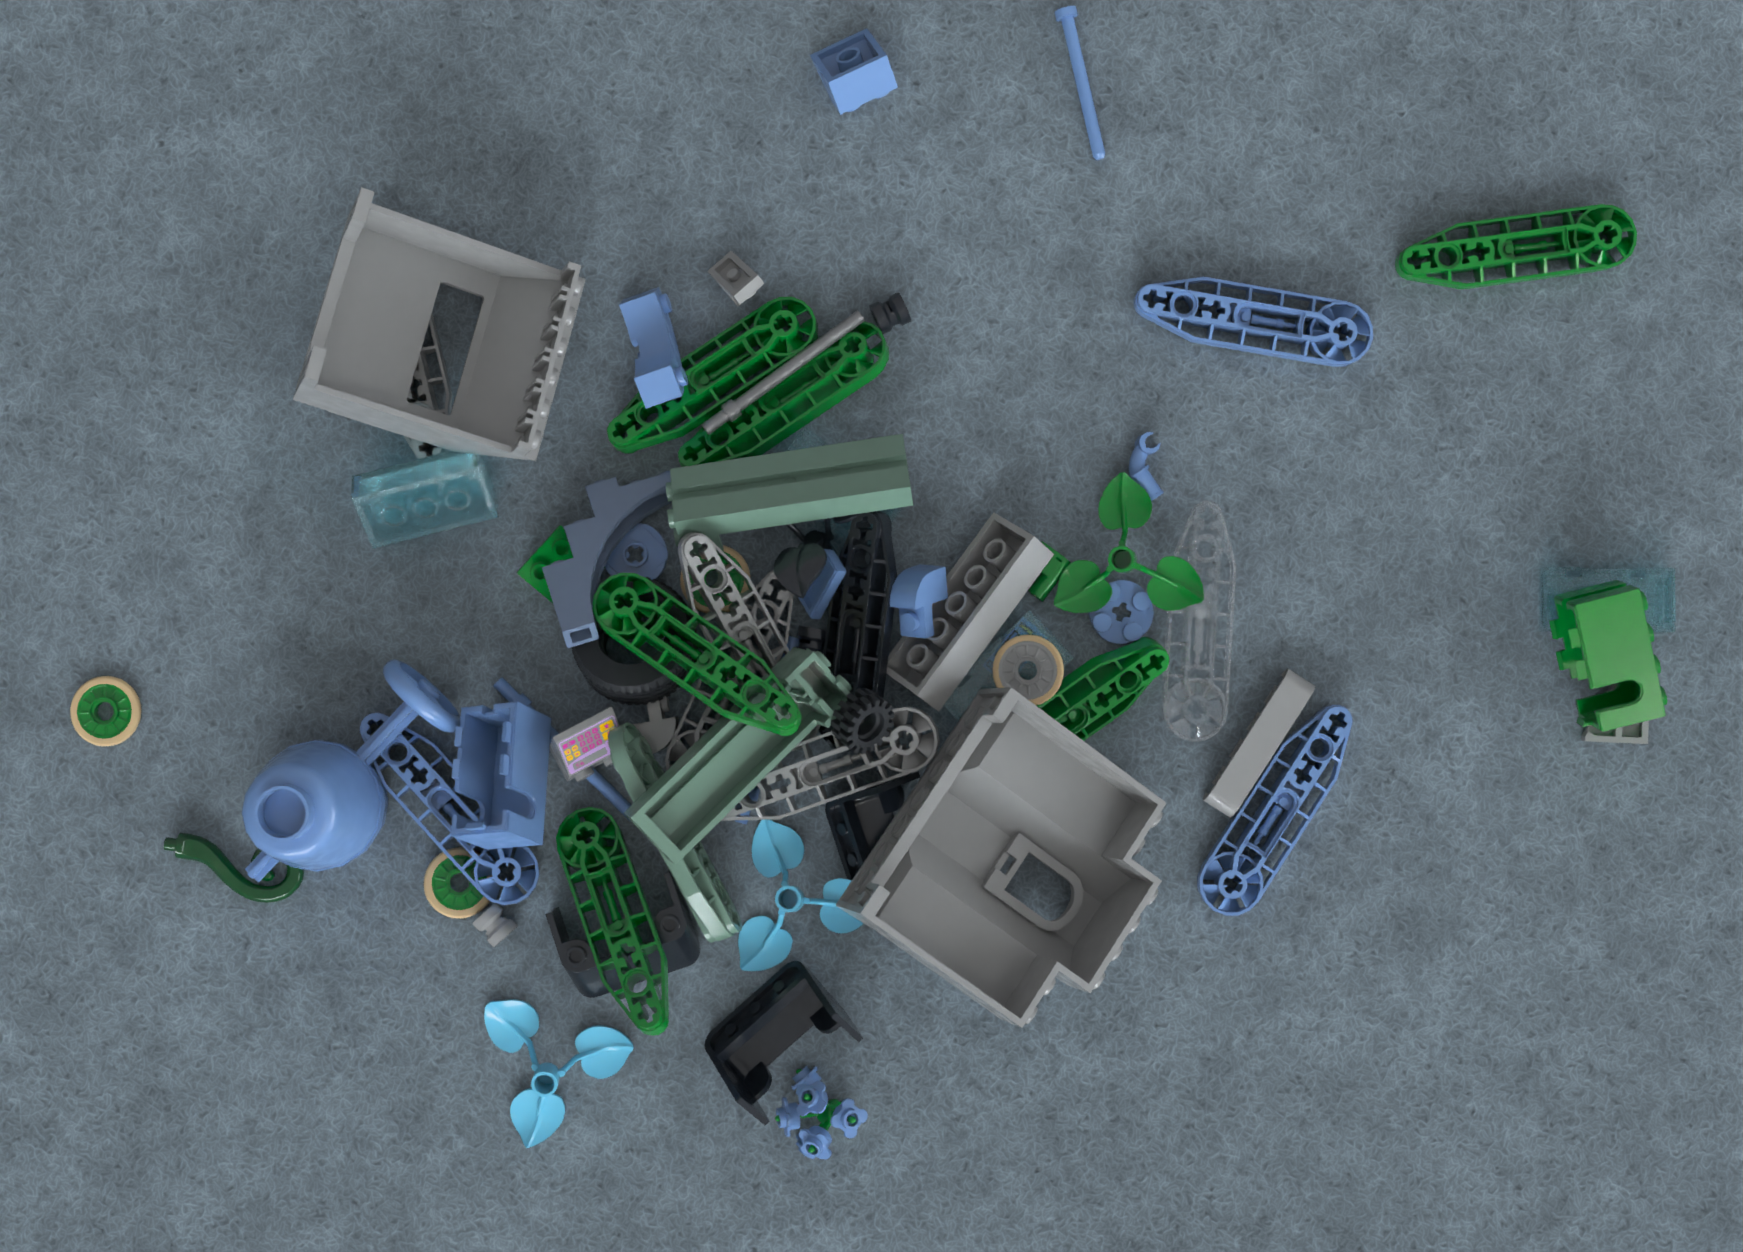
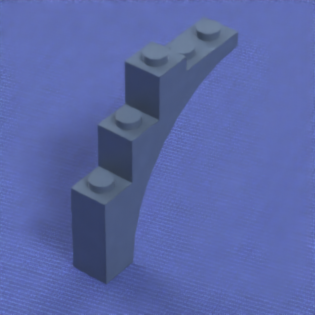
[542,471,672,649]

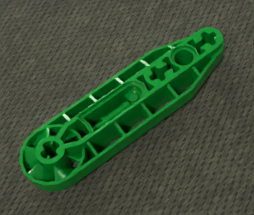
[1395,204,1637,290]
[607,297,819,454]
[678,321,889,467]
[592,573,801,736]
[1036,637,1169,741]
[556,807,669,1036]

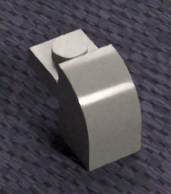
[633,696,679,753]

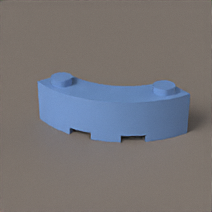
[619,287,688,408]

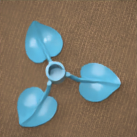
[738,820,864,971]
[484,999,634,1148]

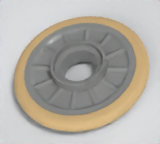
[993,634,1064,705]

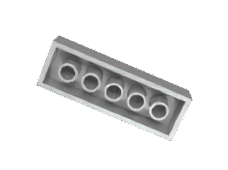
[886,512,1054,712]

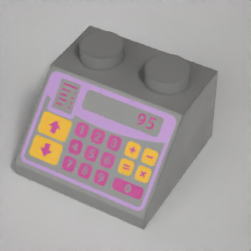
[549,707,619,782]

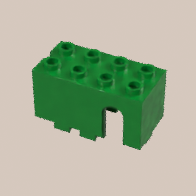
[1549,580,1667,732]

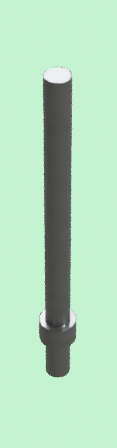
[701,310,865,435]

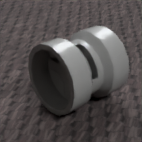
[472,903,518,948]

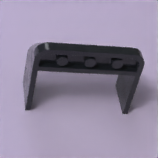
[825,771,920,880]
[545,870,701,998]
[704,961,863,1125]

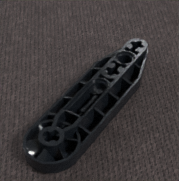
[819,511,898,750]

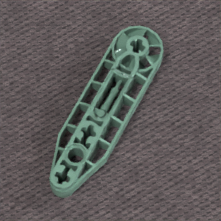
[608,722,742,943]

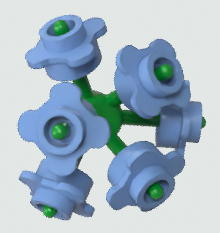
[775,1066,868,1159]

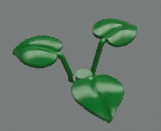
[1054,472,1204,613]

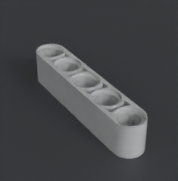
[1203,668,1315,818]

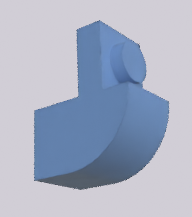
[890,564,948,639]

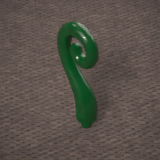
[164,832,304,903]

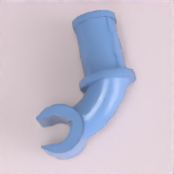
[1129,432,1164,501]

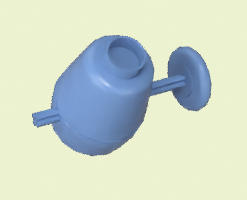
[242,659,461,882]

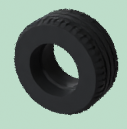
[572,577,699,706]

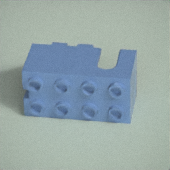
[451,701,551,850]

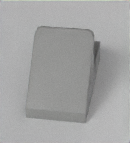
[707,251,764,306]

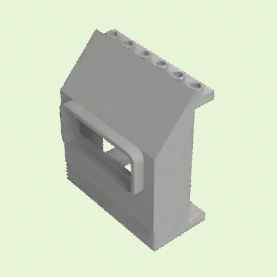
[293,187,586,461]

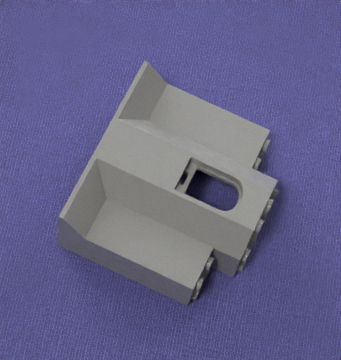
[836,687,1166,1028]

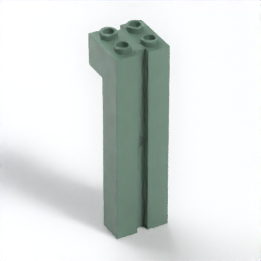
[666,434,913,557]
[624,647,852,865]

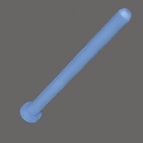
[1054,6,1105,160]

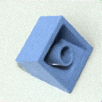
[810,28,898,115]

